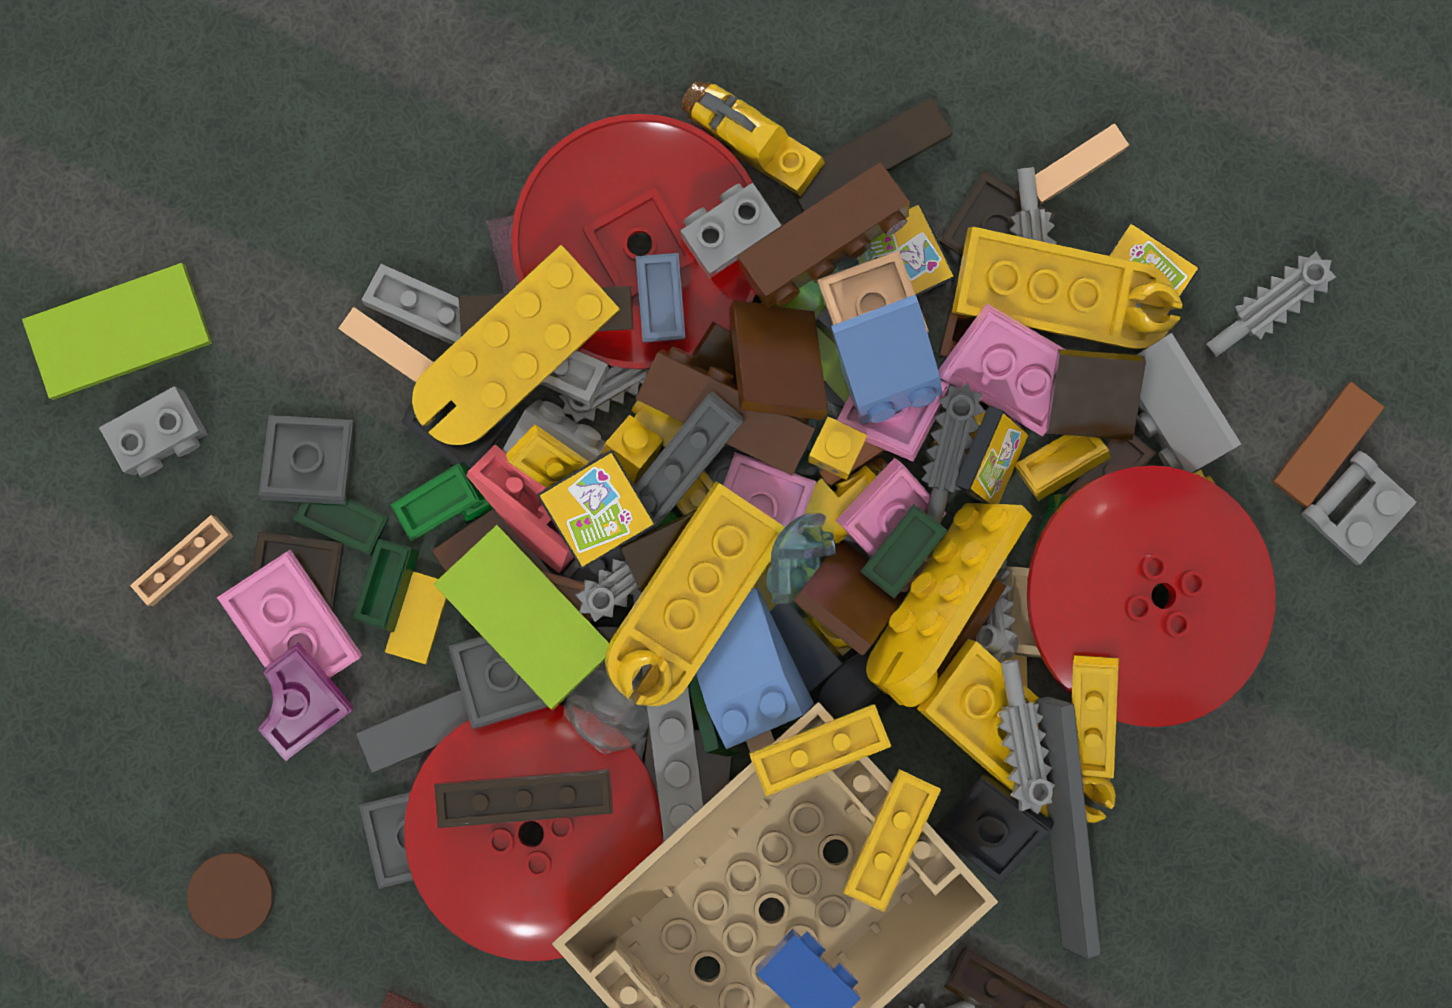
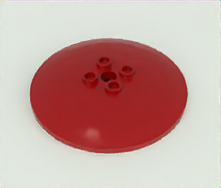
[511,114,756,370]
[1026,465,1276,727]
[404,704,663,961]

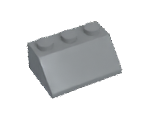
[1136,333,1241,473]

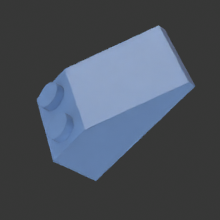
[831,295,943,425]
[696,587,814,749]

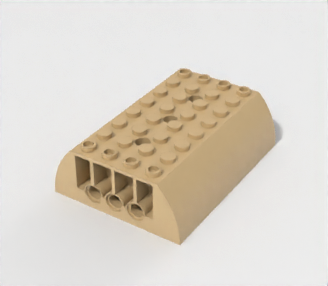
[552,702,998,1008]

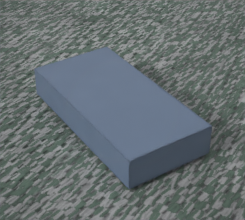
[636,253,685,343]

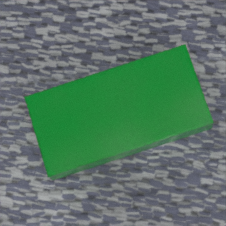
[390,462,484,541]

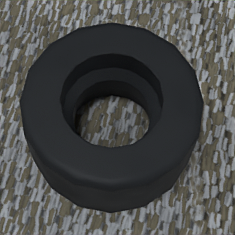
[819,650,894,719]

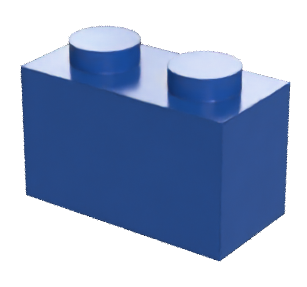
[755,928,861,1008]

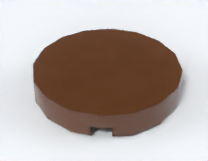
[187,852,274,939]

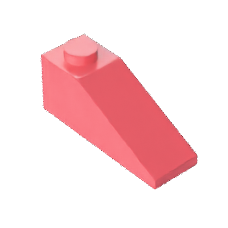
[467,445,574,574]

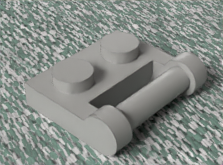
[1302,451,1416,565]

